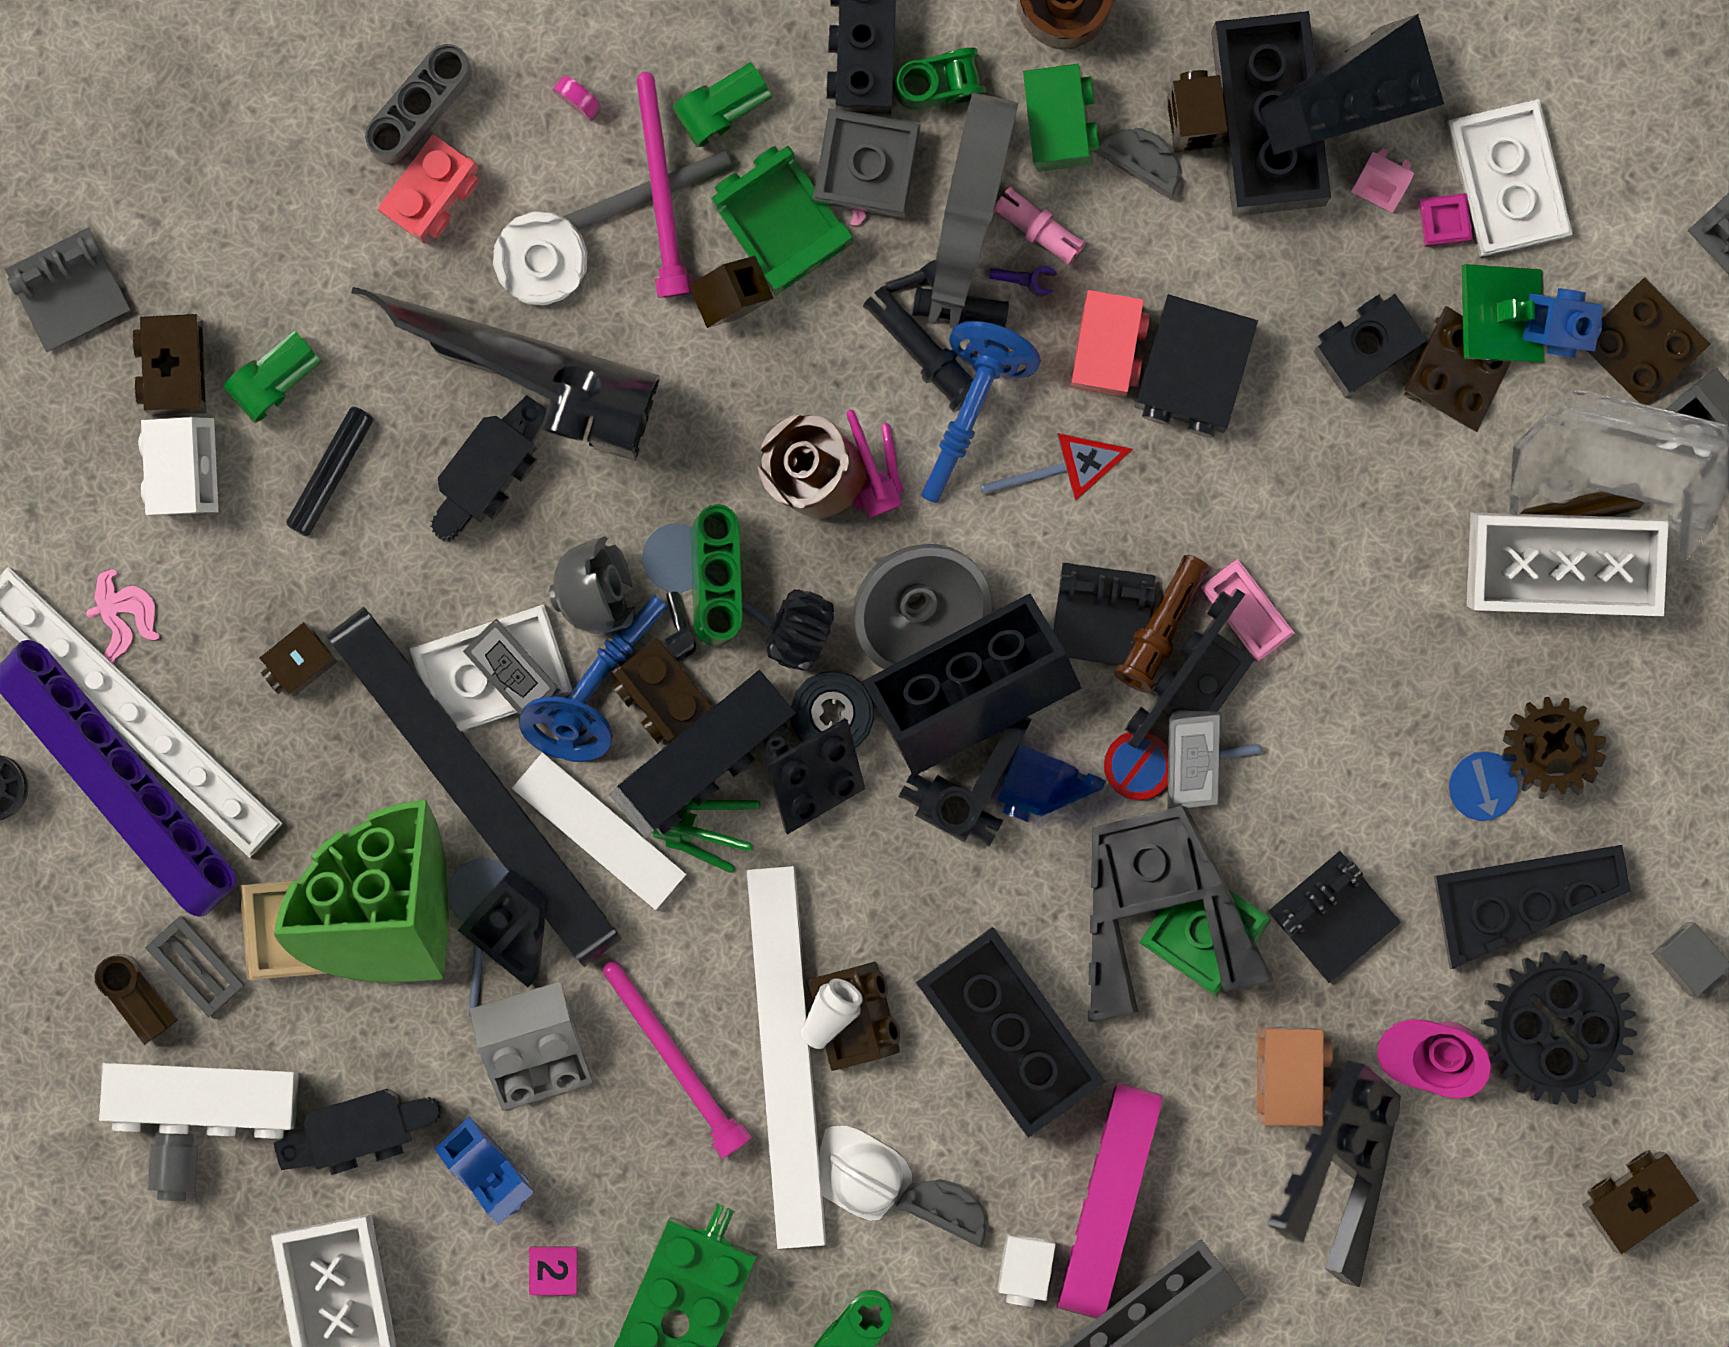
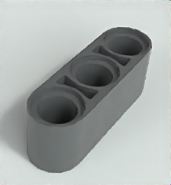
[365,44,472,164]

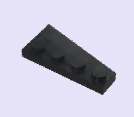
[1434,845,1630,969]

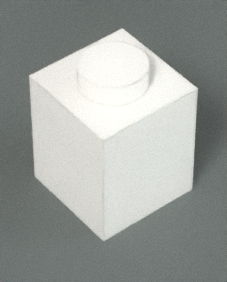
[997,1233,1055,1307]

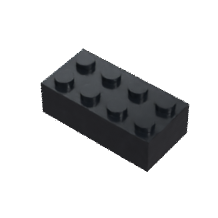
[1211,11,1331,216]
[863,593,1082,777]
[915,927,1105,1138]

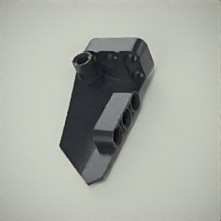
[351,287,660,461]

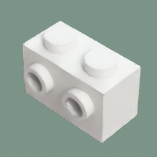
[138,417,218,515]

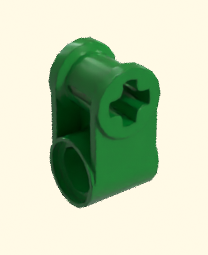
[894,47,987,110]
[813,1290,892,1347]

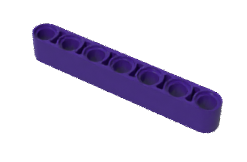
[0,640,237,917]

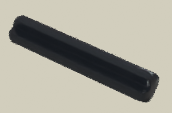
[286,406,373,536]

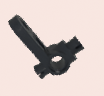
[898,717,1032,847]

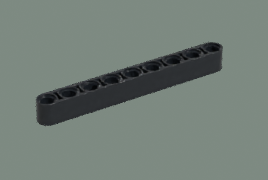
[326,606,622,968]

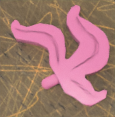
[86,569,160,665]

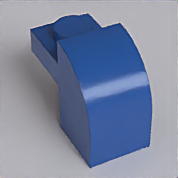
[435,1116,534,1225]

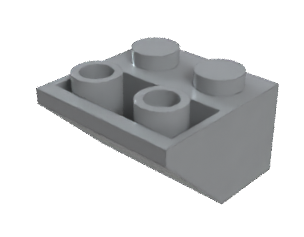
[470,981,593,1111]

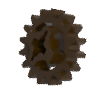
[1502,697,1606,800]

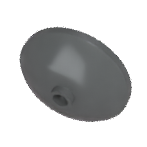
[852,544,992,669]

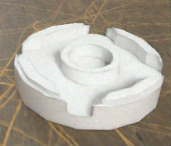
[493,211,588,305]

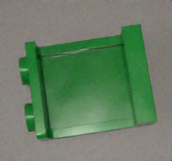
[711,145,853,296]

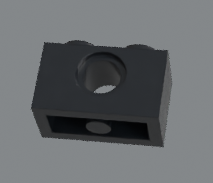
[1314,294,1427,398]

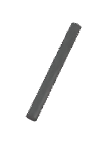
[563,150,732,230]

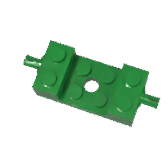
[614,1203,757,1347]

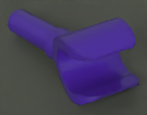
[989,266,1057,296]

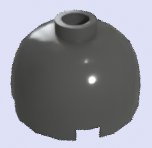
[549,536,635,634]

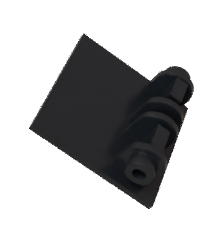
[1053,562,1156,665]
[764,718,865,835]
[1268,850,1401,983]

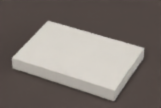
[1447,99,1573,258]
[410,604,573,731]

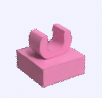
[1351,148,1414,213]

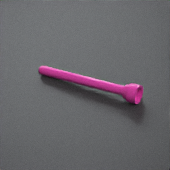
[636,72,693,298]
[603,961,753,1160]

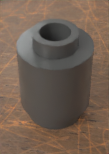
[148,1132,198,1201]

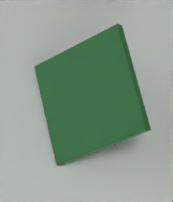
[1461,264,1544,363]

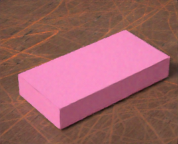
[1200,559,1295,663]

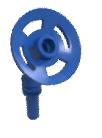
[921,321,1041,503]
[519,595,668,762]

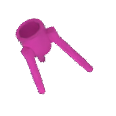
[846,410,905,518]

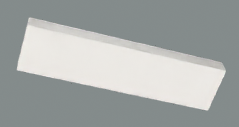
[512,753,687,910]

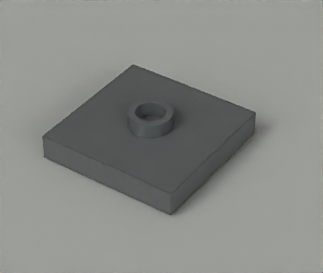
[812,108,921,219]

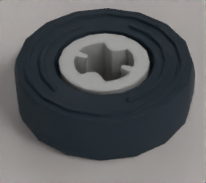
[791,671,874,748]

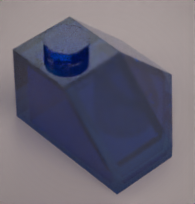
[996,745,1106,823]

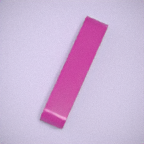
[1057,1083,1163,1319]

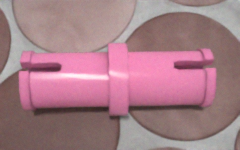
[993,187,1086,266]

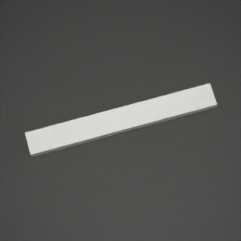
[0,567,283,858]
[747,866,826,1249]

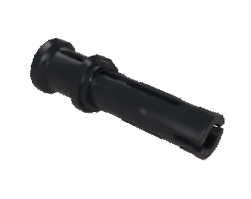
[863,286,973,412]

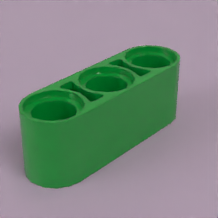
[690,504,742,646]

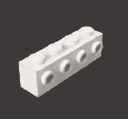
[99,1063,299,1139]

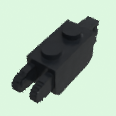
[430,395,547,542]
[273,1089,442,1175]

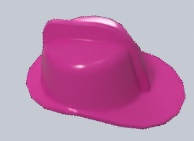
[1377,1019,1491,1099]

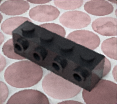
[826,0,896,114]
[609,669,796,839]

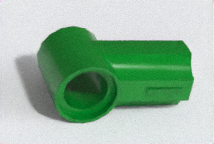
[672,62,772,148]
[223,330,322,423]

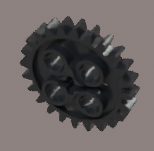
[1481,951,1637,1105]

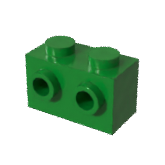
[1023,63,1100,172]

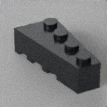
[1261,14,1444,155]

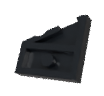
[458,869,548,988]

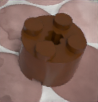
[1018,0,1113,49]
[758,415,869,520]

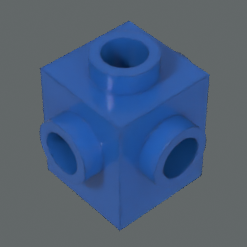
[1522,288,1603,358]

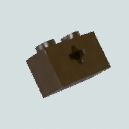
[133,314,207,416]
[1582,1150,1700,1255]

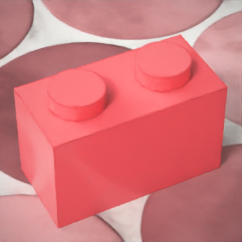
[1070,290,1150,397]

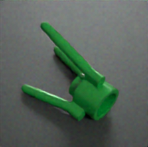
[653,800,761,873]

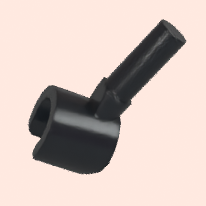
[886,260,936,293]
[665,591,696,661]

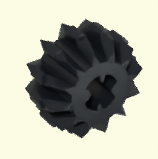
[767,589,834,671]

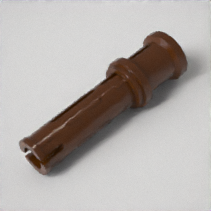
[1114,554,1210,693]

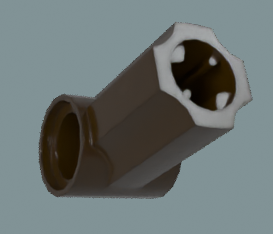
[95,954,178,1045]

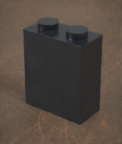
[1134,294,1259,438]

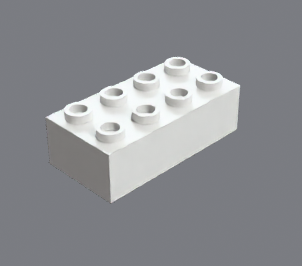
[1467,512,1668,616]
[271,1214,397,1347]

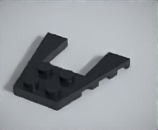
[1088,806,1273,1022]
[1268,1060,1401,1287]

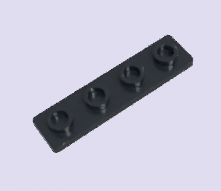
[1124,588,1255,749]

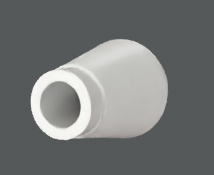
[800,979,862,1049]

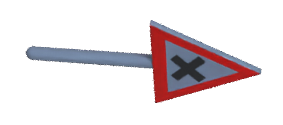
[980,433,1133,501]

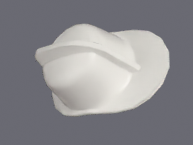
[819,1126,912,1221]

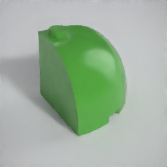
[274,800,449,982]

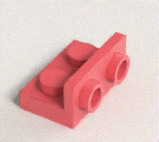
[377,134,480,244]

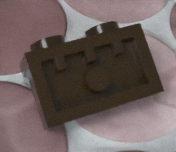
[611,638,713,744]
[807,961,900,1071]

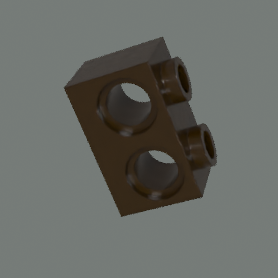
[1167,70,1228,153]

